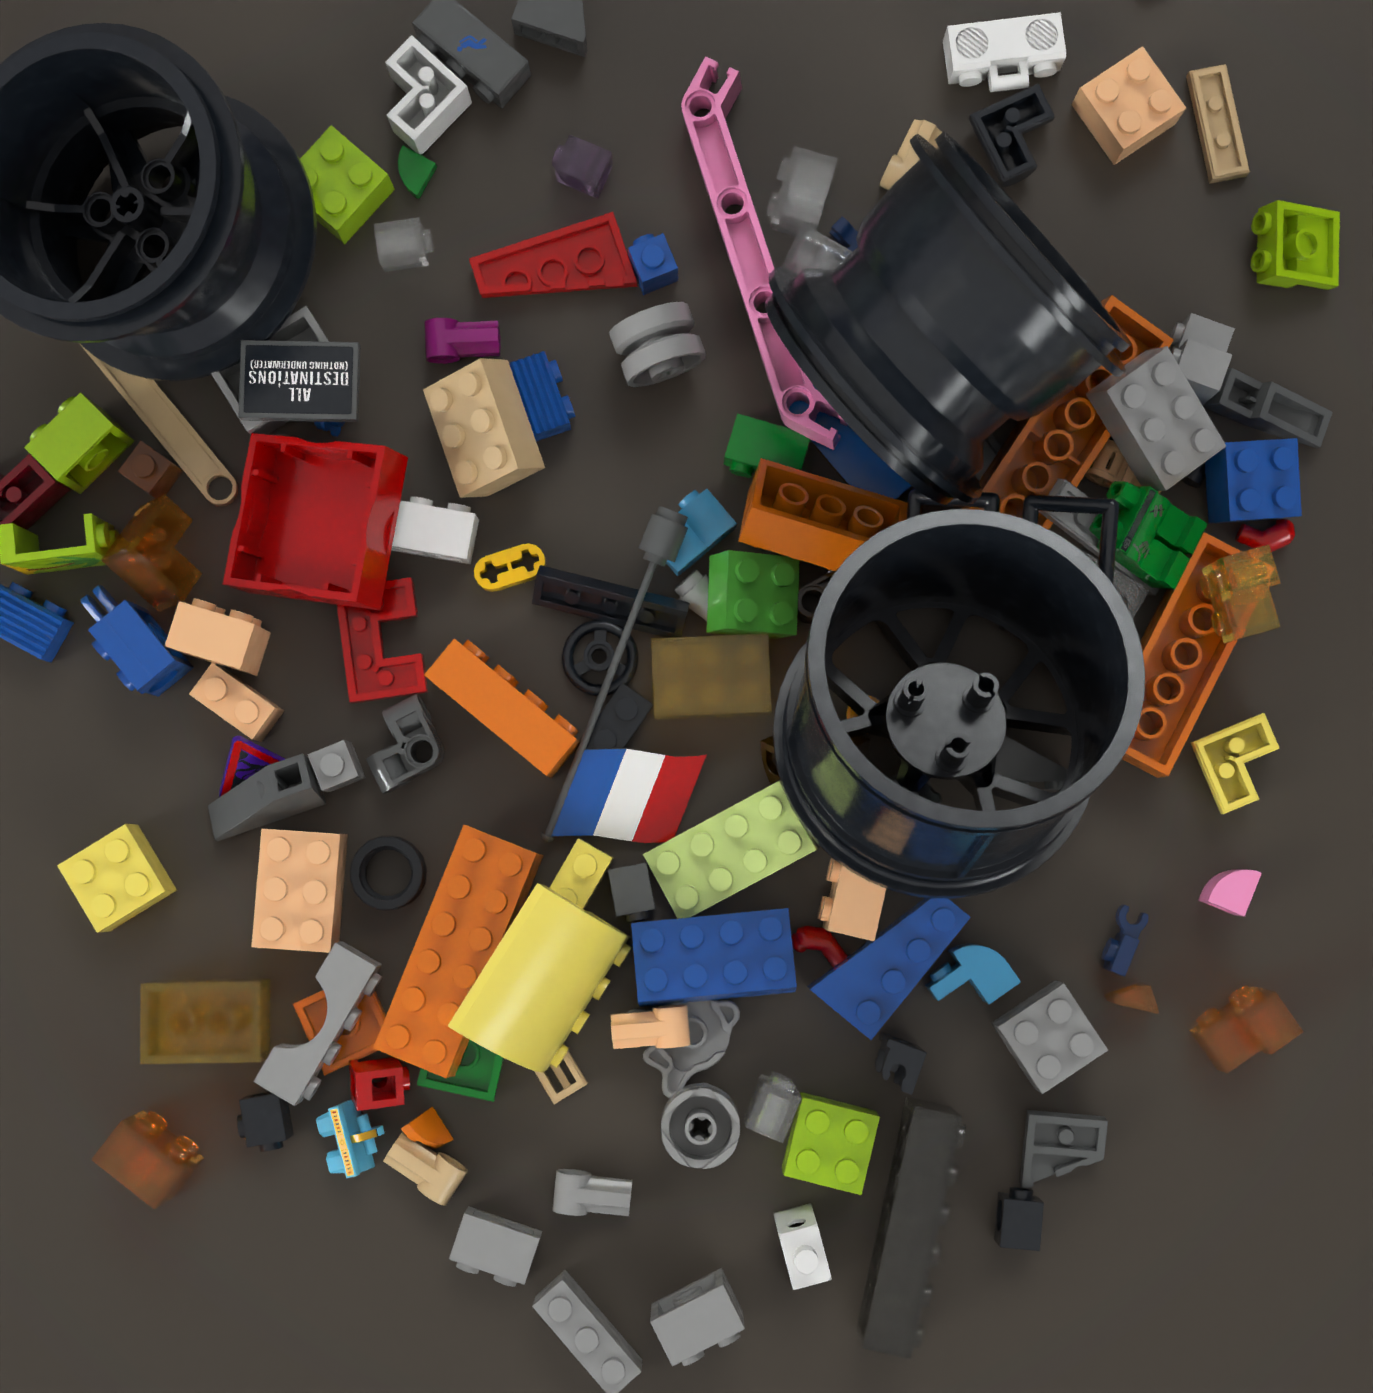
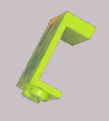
[0,513,121,575]

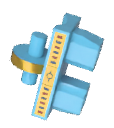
[316,1099,385,1178]

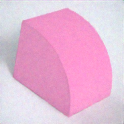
[1198,869,1262,916]

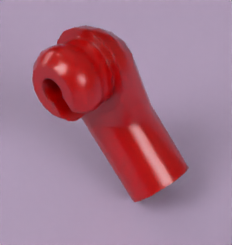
[1235,519,1295,553]
[791,925,848,967]

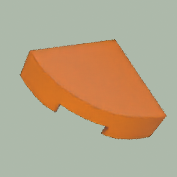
[401,1106,454,1148]

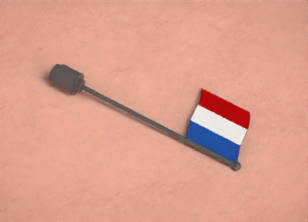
[541,506,707,843]

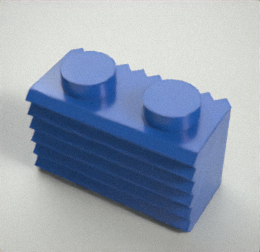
[509,351,576,441]
[0,581,74,663]

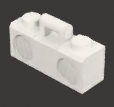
[943,12,1066,92]

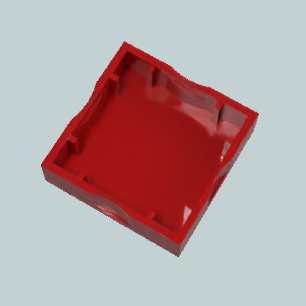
[222,433,408,610]

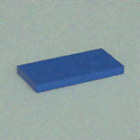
[789,385,912,499]

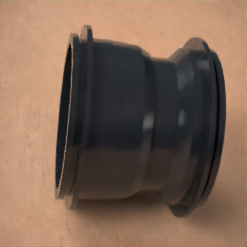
[0,23,317,381]
[765,132,1131,505]

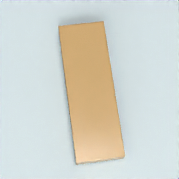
[1186,64,1250,184]

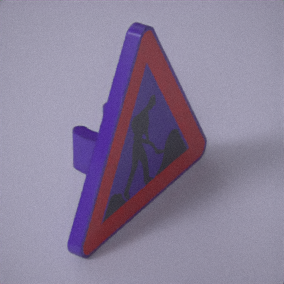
[219,736,285,797]

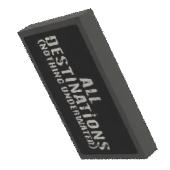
[239,340,361,422]

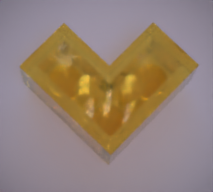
[1200,545,1281,644]

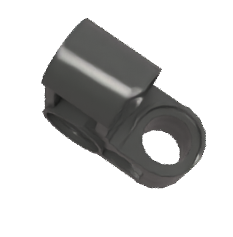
[366,693,445,794]

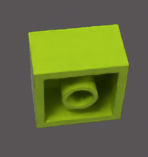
[300,125,395,245]
[24,392,135,494]
[782,1092,880,1195]

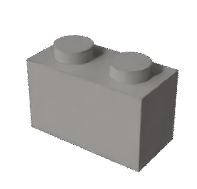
[449,1206,542,1287]

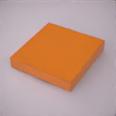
[293,990,386,1076]

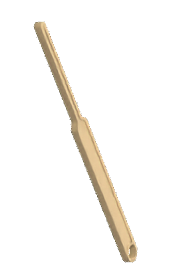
[79,343,238,507]

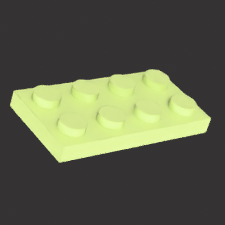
[643,780,818,919]

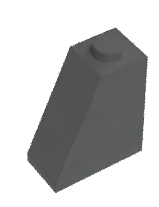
[511,0,588,57]

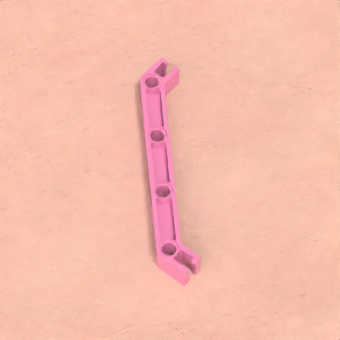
[681,56,848,450]

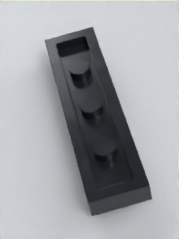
[532,565,690,641]

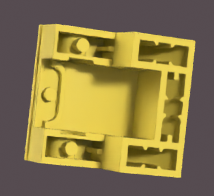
[448,883,632,1072]

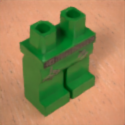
[1089,481,1207,589]

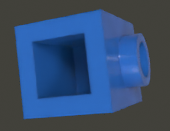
[628,233,678,295]

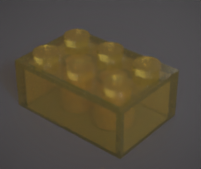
[651,634,772,719]
[140,979,270,1064]

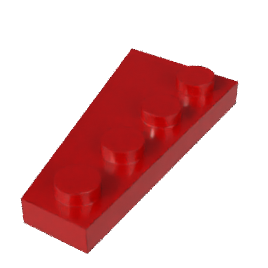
[469,212,638,298]

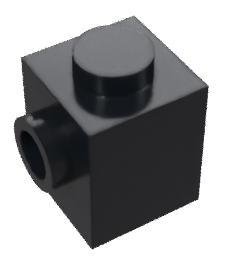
[237,1091,294,1152]

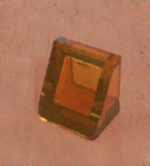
[1105,982,1159,1014]

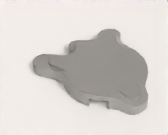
[627,1000,740,1098]

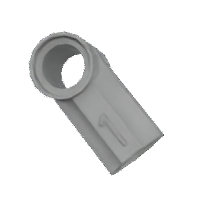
[552,1169,633,1216]

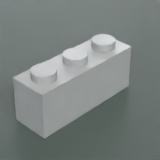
[532,1270,643,1393]

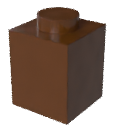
[118,440,183,502]

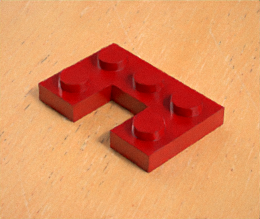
[337,577,428,703]

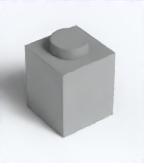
[307,740,366,792]

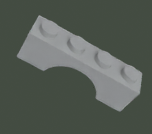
[253,941,382,1106]

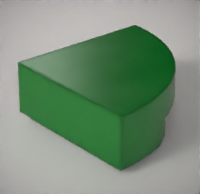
[398,146,437,199]

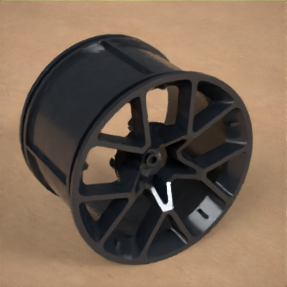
[773,509,1145,898]

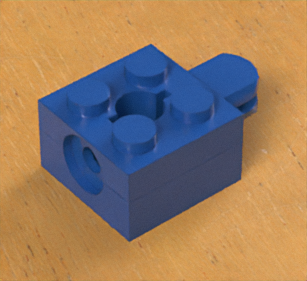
[80,584,194,697]

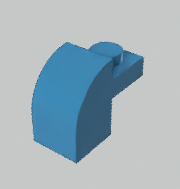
[925,944,1021,1004]

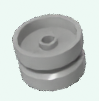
[609,302,706,387]

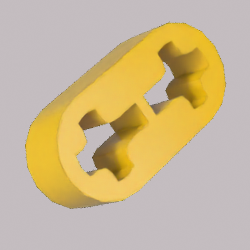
[474,543,546,592]

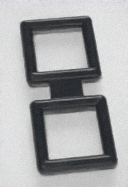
[907,489,1119,584]

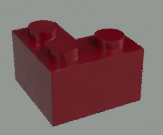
[0,454,70,530]

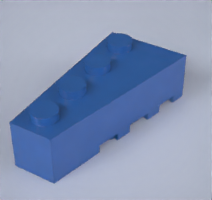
[807,898,971,1040]

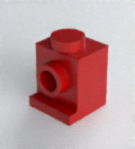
[349,1057,410,1111]

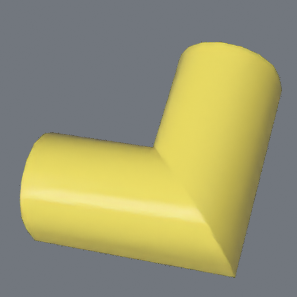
[1190,713,1280,814]

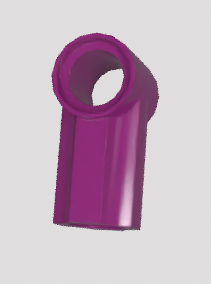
[424,318,501,364]

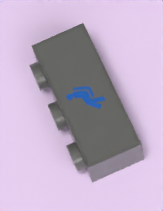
[412,0,531,108]

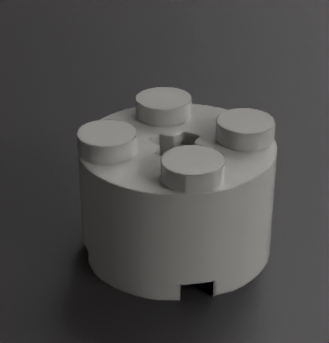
[661,1083,740,1169]

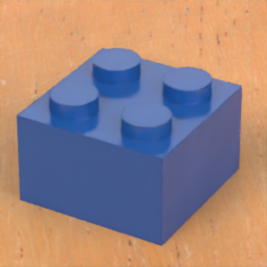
[1205,438,1302,523]

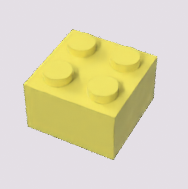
[57,824,177,933]

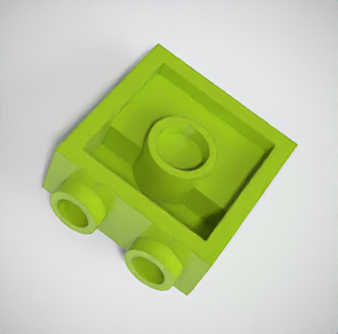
[1251,200,1340,290]

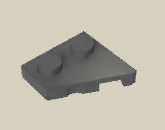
[1019,1110,1108,1188]

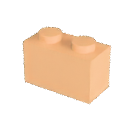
[189,663,284,742]

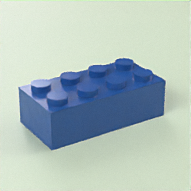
[631,908,797,1007]

